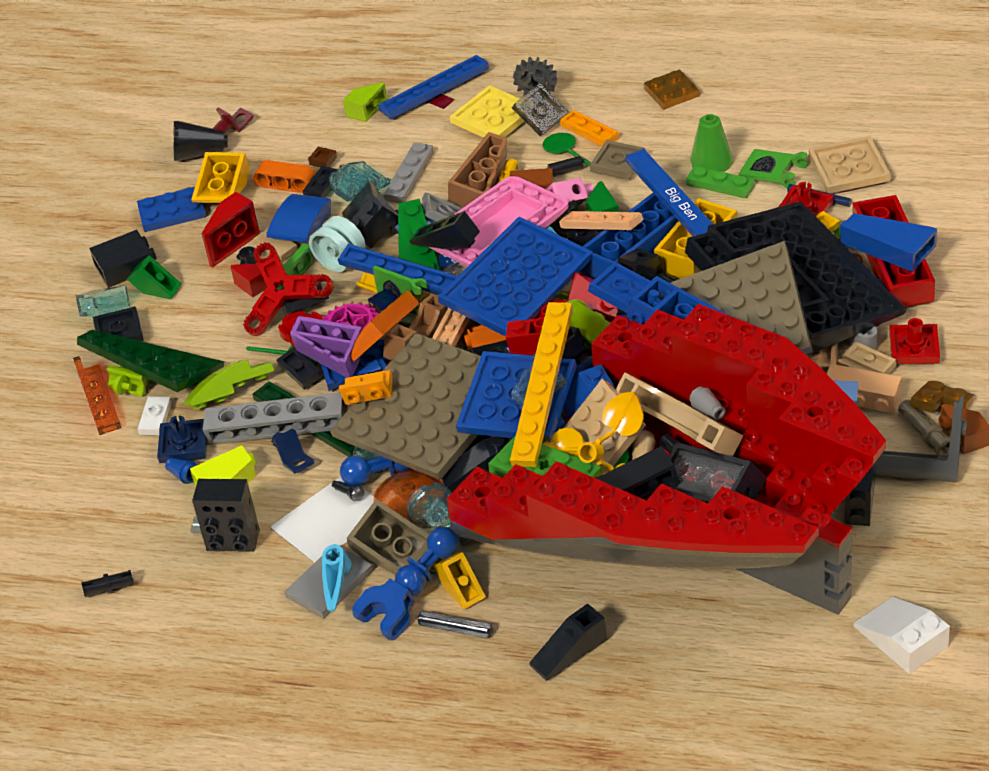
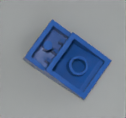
[266,194,331,243]

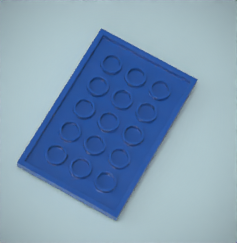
[438,217,593,337]

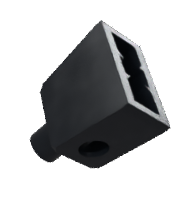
[618,248,661,281]

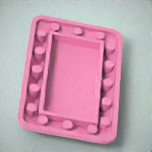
[429,176,569,267]

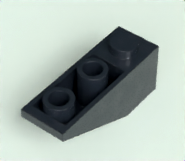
[529,603,607,681]

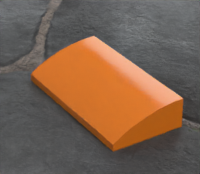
[351,290,420,361]

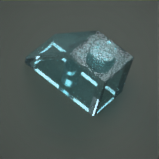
[75,285,130,317]

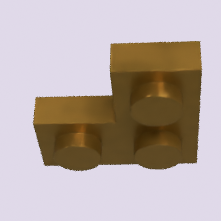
[910,381,974,413]

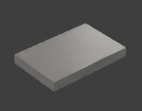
[285,544,373,619]

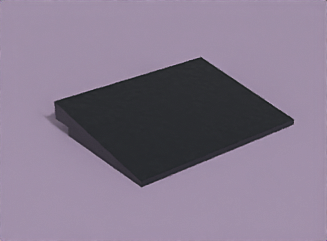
[685,201,907,355]

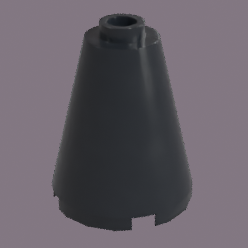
[173,120,228,161]

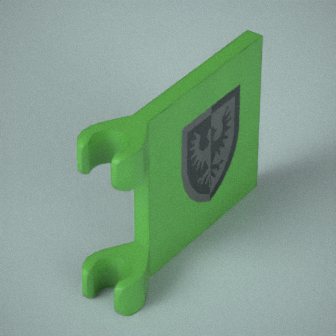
[739,149,808,188]
[373,265,427,316]

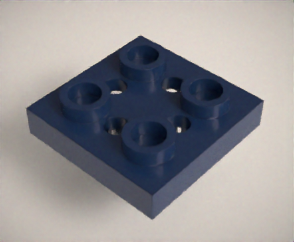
[157,415,207,463]

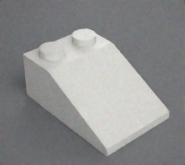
[853,597,950,674]

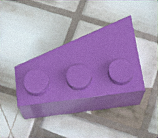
[290,316,362,378]

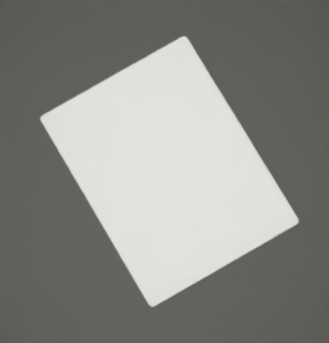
[271,476,384,563]

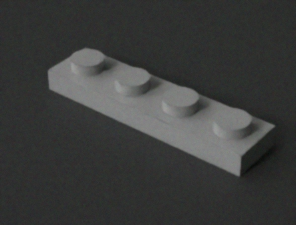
[384,143,434,203]

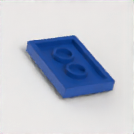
[137,187,206,232]

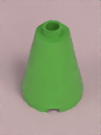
[690,114,733,172]

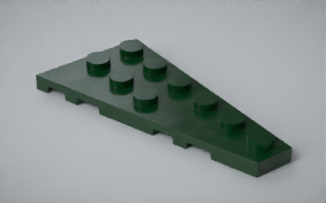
[77,330,224,393]

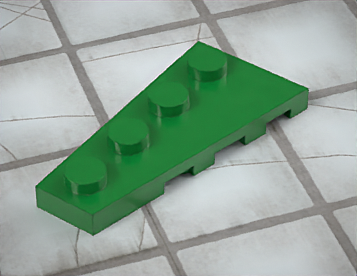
[398,198,440,271]

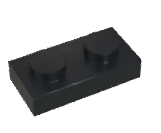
[303,166,341,198]
[276,347,323,390]

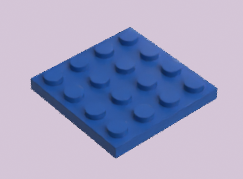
[456,351,577,442]

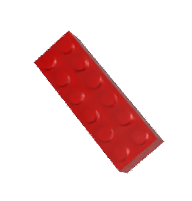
[852,195,935,307]

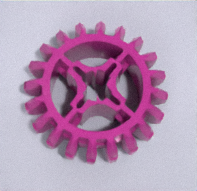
[323,301,379,330]

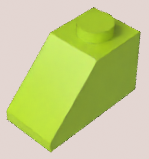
[343,82,387,122]

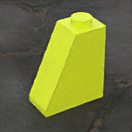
[190,445,257,487]

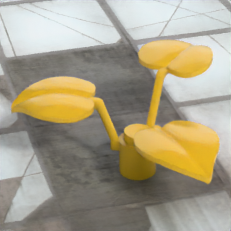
[543,392,644,474]

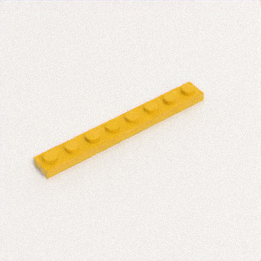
[510,302,573,467]

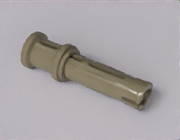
[898,400,951,455]

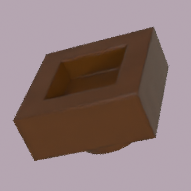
[308,146,337,167]

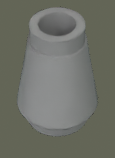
[689,386,726,421]

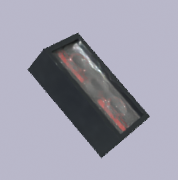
[669,442,767,503]

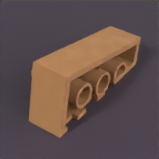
[448,132,507,207]

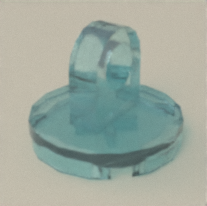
[407,482,452,529]

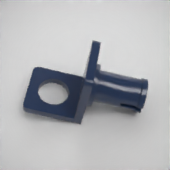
[271,428,315,474]

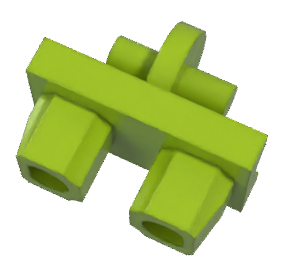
[107,365,150,397]

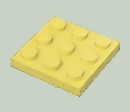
[450,85,537,138]

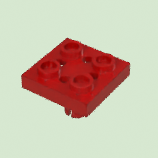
[779,182,834,216]
[889,318,940,364]

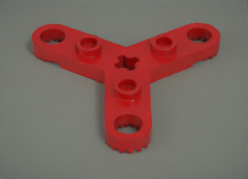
[243,242,334,336]

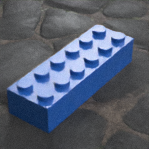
[580,193,678,279]

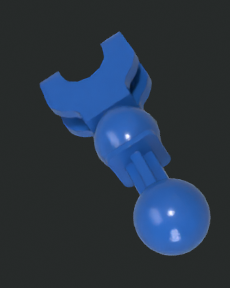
[340,452,464,486]
[352,527,459,640]

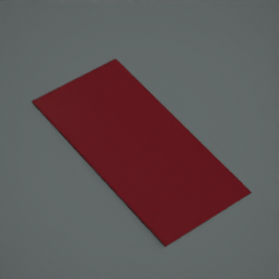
[426,94,455,109]

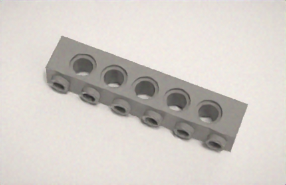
[203,392,348,445]

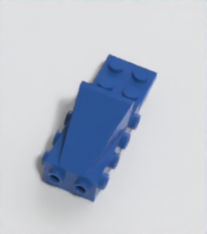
[588,262,730,325]

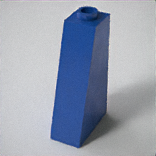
[840,213,937,272]

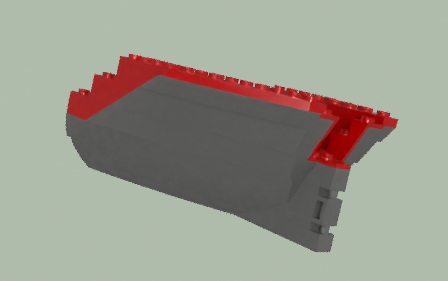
[447,304,886,615]

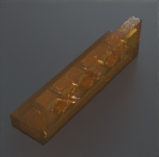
[73,356,122,435]

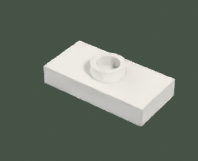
[137,396,172,435]

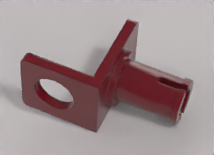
[212,107,254,134]

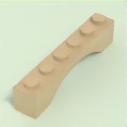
[616,372,743,457]

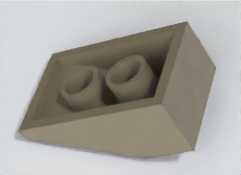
[347,499,429,575]

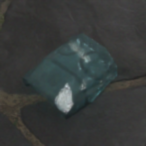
[329,161,390,202]

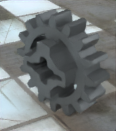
[513,57,557,99]

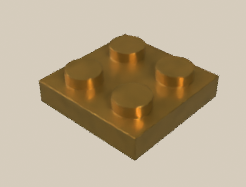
[644,69,700,110]

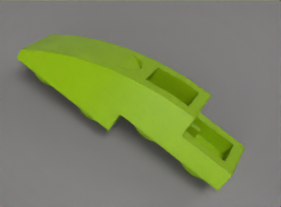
[184,360,274,409]

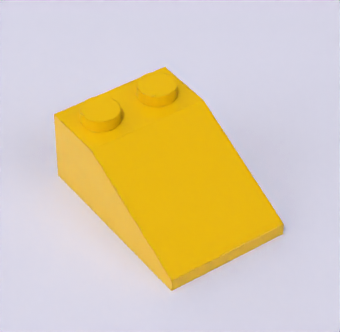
[191,152,251,203]

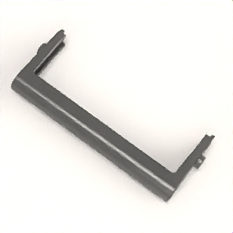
[875,396,967,482]

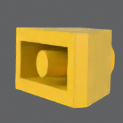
[433,552,486,609]

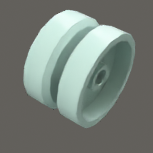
[309,216,366,272]

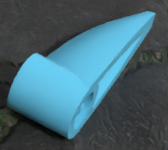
[322,544,352,612]

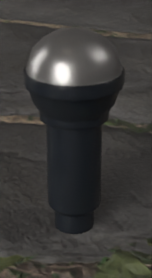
[332,480,364,501]

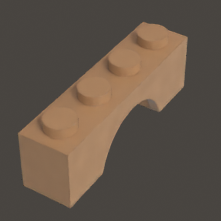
[383,293,448,360]

